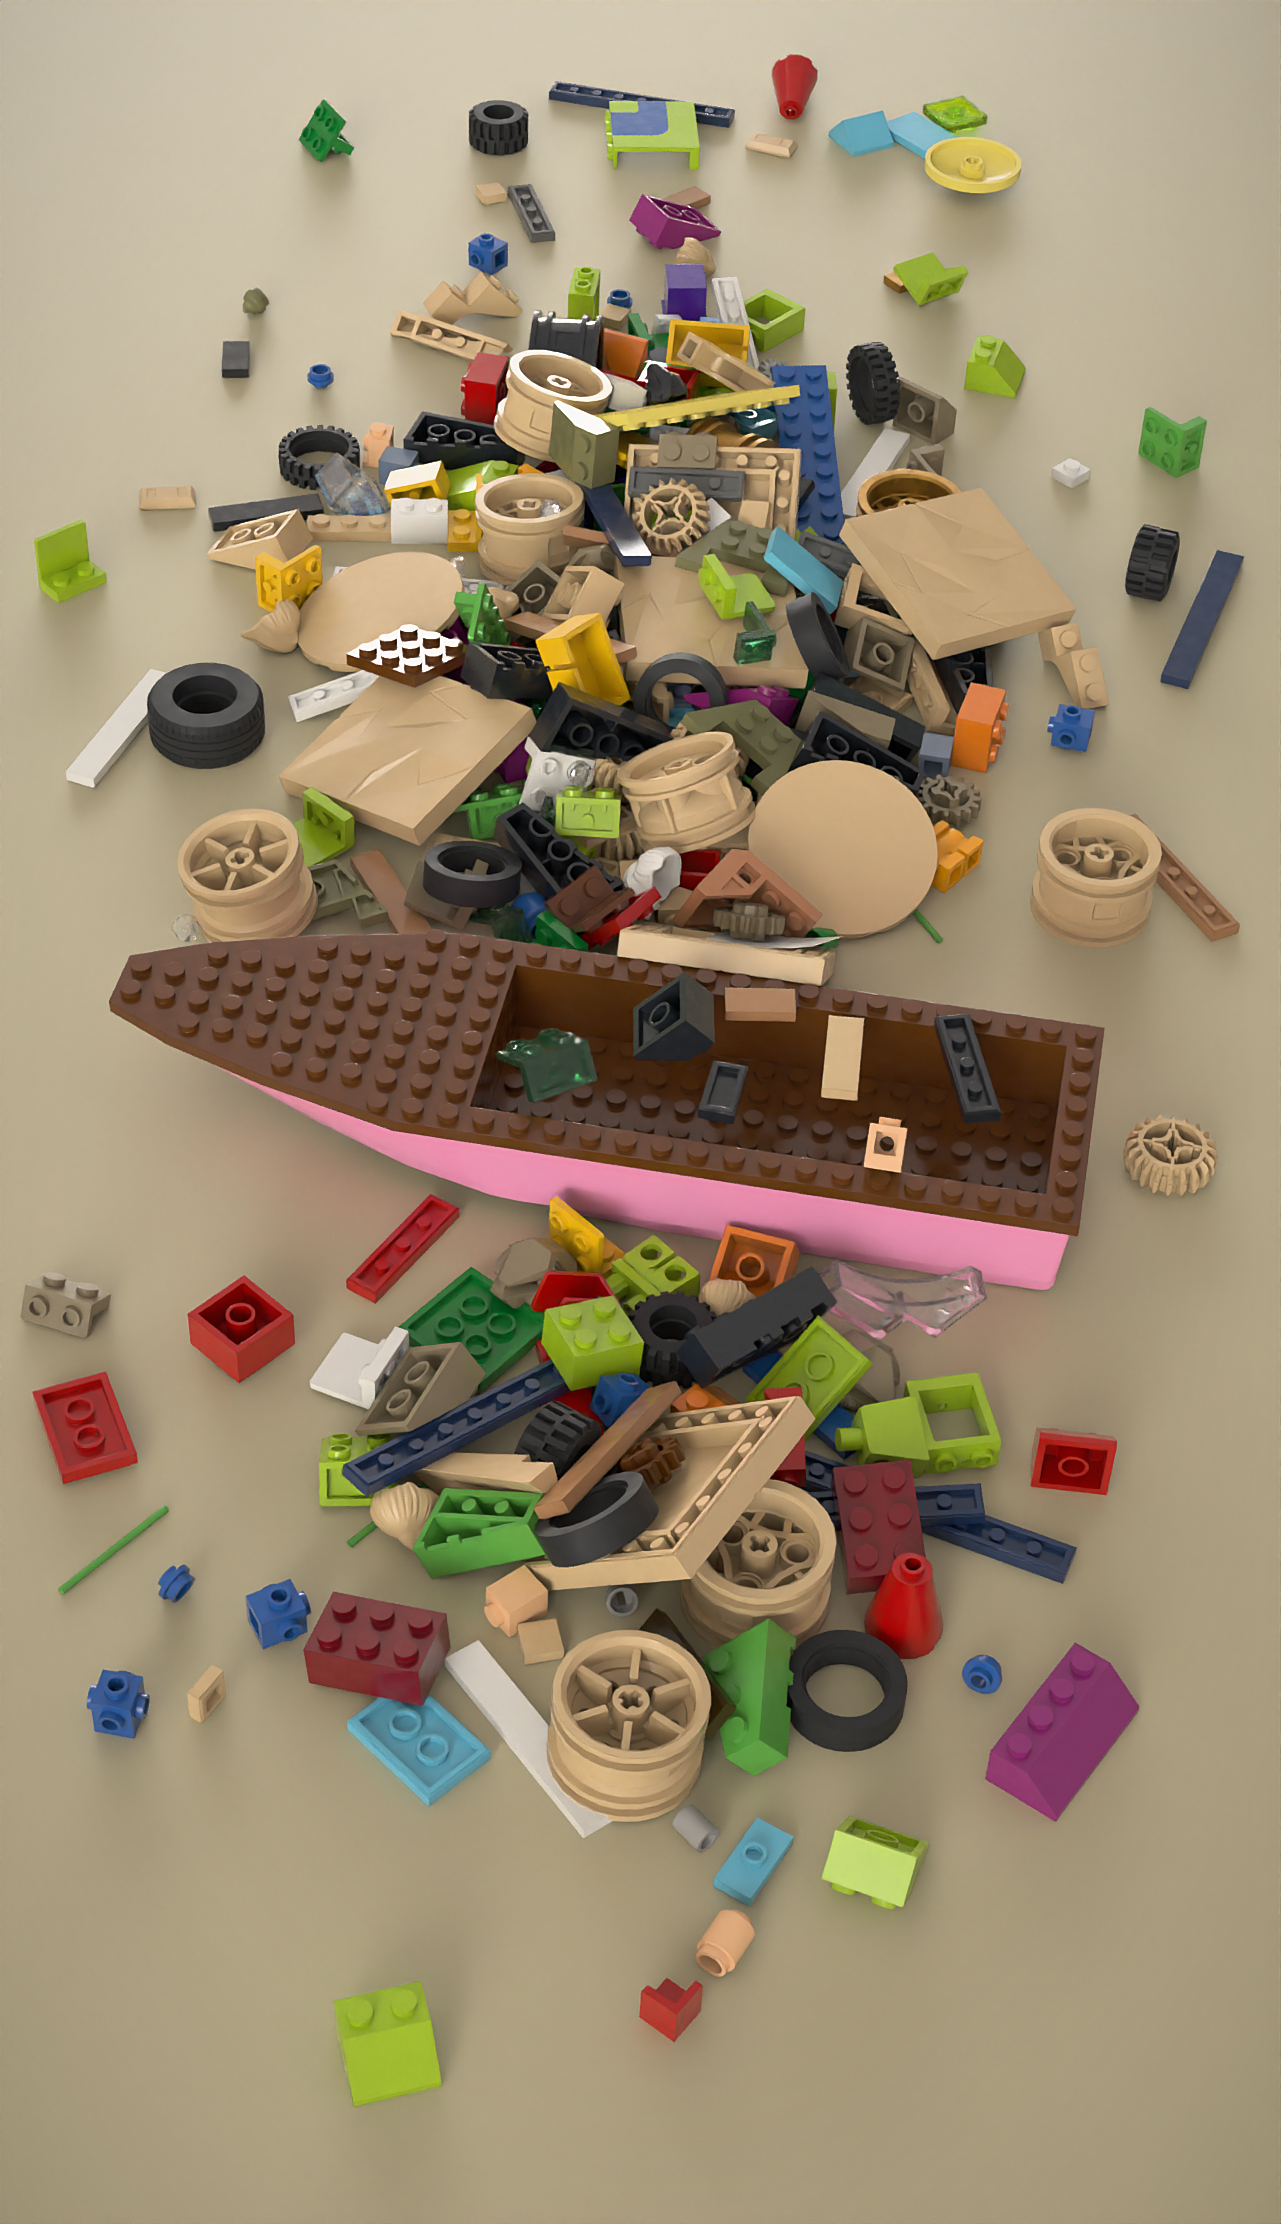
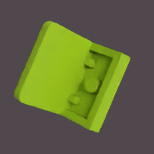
[698,554,776,619]
[292,787,355,867]

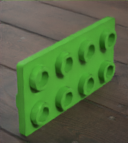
[454,583,511,646]
[453,779,526,840]

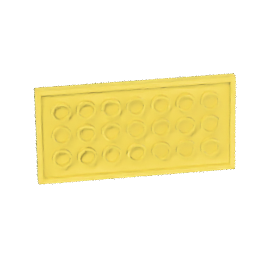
[592,385,800,431]

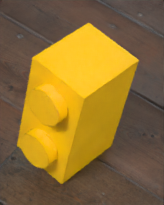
[384,461,451,506]

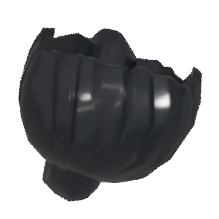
[645,362,688,406]

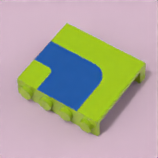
[604,101,700,170]

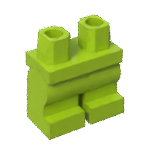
[605,1234,700,1317]

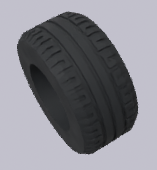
[147,663,265,769]

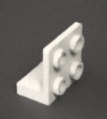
[519,737,596,813]
[310,1326,409,1409]

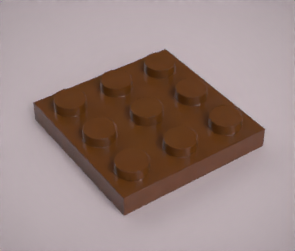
[346,624,468,688]

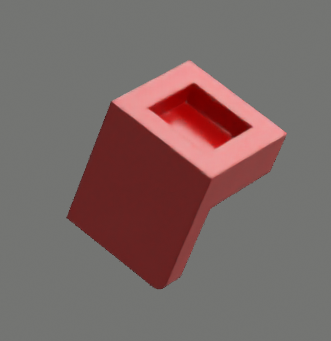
[639,1978,703,2042]

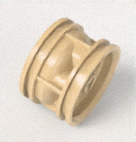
[618,732,756,854]

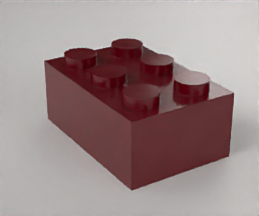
[831,1460,926,1595]
[303,1591,451,1706]

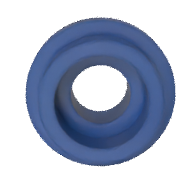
[607,289,633,309]
[307,364,334,388]
[158,1564,195,1603]
[962,1655,1002,1694]

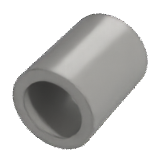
[672,1804,719,1852]

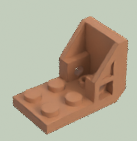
[672,849,823,938]

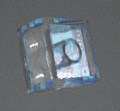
[315,452,391,516]

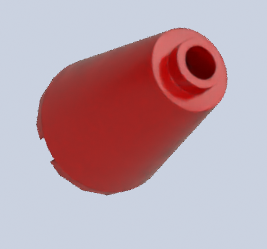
[771,54,818,119]
[864,1553,944,1659]

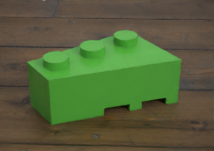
[412,1488,546,1579]
[703,1618,796,1776]

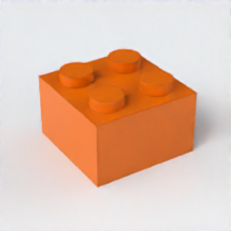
[950,683,1009,773]

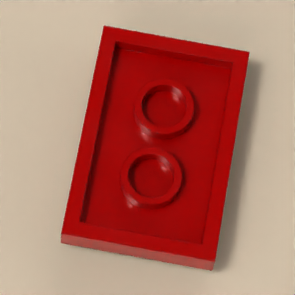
[575,886,662,951]
[32,1371,138,1484]

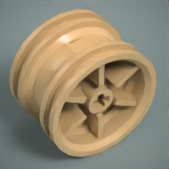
[177,809,318,943]
[547,1630,711,1822]

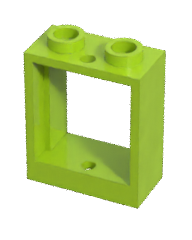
[568,266,601,320]
[743,288,806,353]
[903,1372,1001,1474]

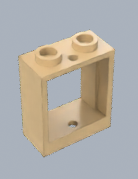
[834,563,912,637]

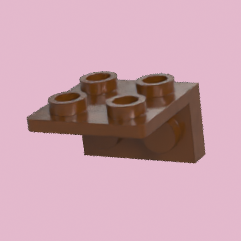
[543,866,635,936]

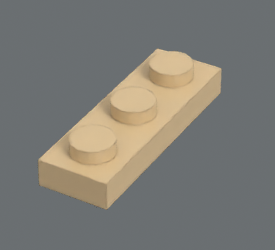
[307,514,391,542]

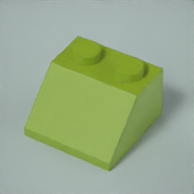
[964,335,1026,398]
[821,1815,929,1909]
[334,1981,442,2107]

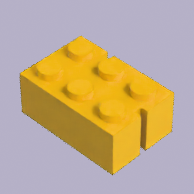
[666,319,750,388]
[535,613,631,706]

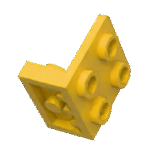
[448,474,486,552]
[255,545,322,612]
[549,1196,626,1279]

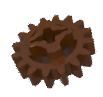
[603,1437,686,1490]

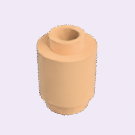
[695,1909,755,1977]

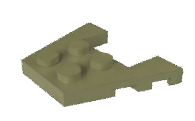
[675,519,788,596]
[680,700,801,796]
[307,859,390,929]

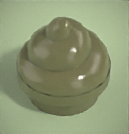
[242,287,269,314]

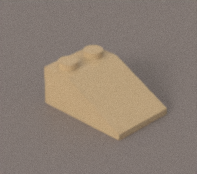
[206,509,313,570]

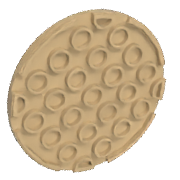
[297,552,465,672]
[747,760,938,939]

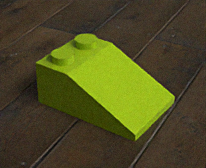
[446,460,519,511]

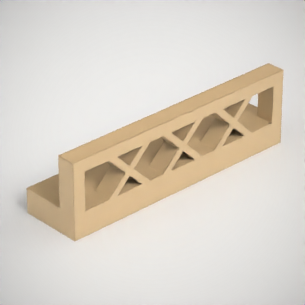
[906,636,957,735]

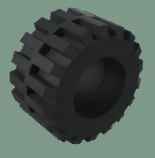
[469,100,528,155]
[1125,524,1180,602]
[628,1291,717,1389]
[514,1401,602,1481]

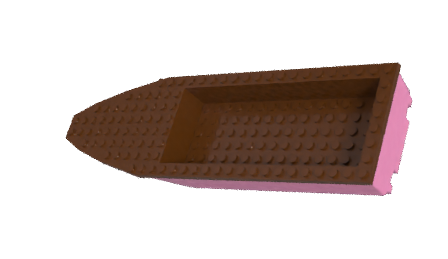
[109,929,1105,1290]

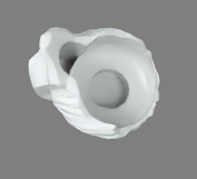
[623,846,682,920]

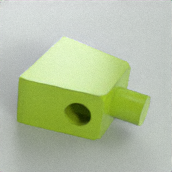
[835,1396,930,1478]

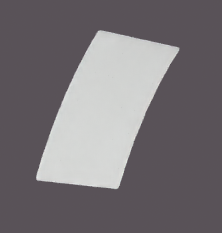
[706,931,844,949]

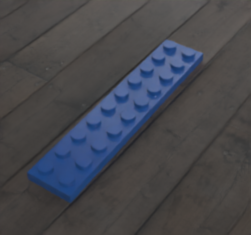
[771,365,847,546]

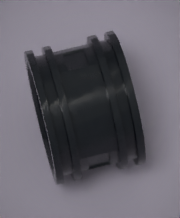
[528,310,604,370]

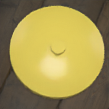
[924,137,1021,193]

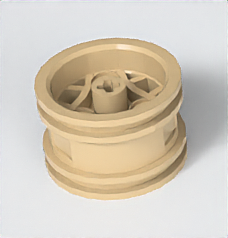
[493,350,612,462]
[475,473,584,586]
[1030,808,1162,948]
[680,1479,837,1654]

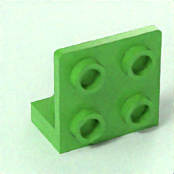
[1138,407,1207,478]

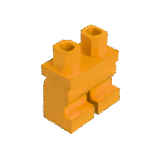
[931,820,984,894]

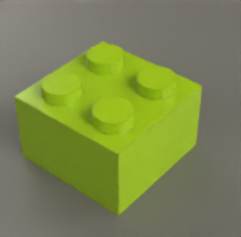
[541,1295,644,1391]

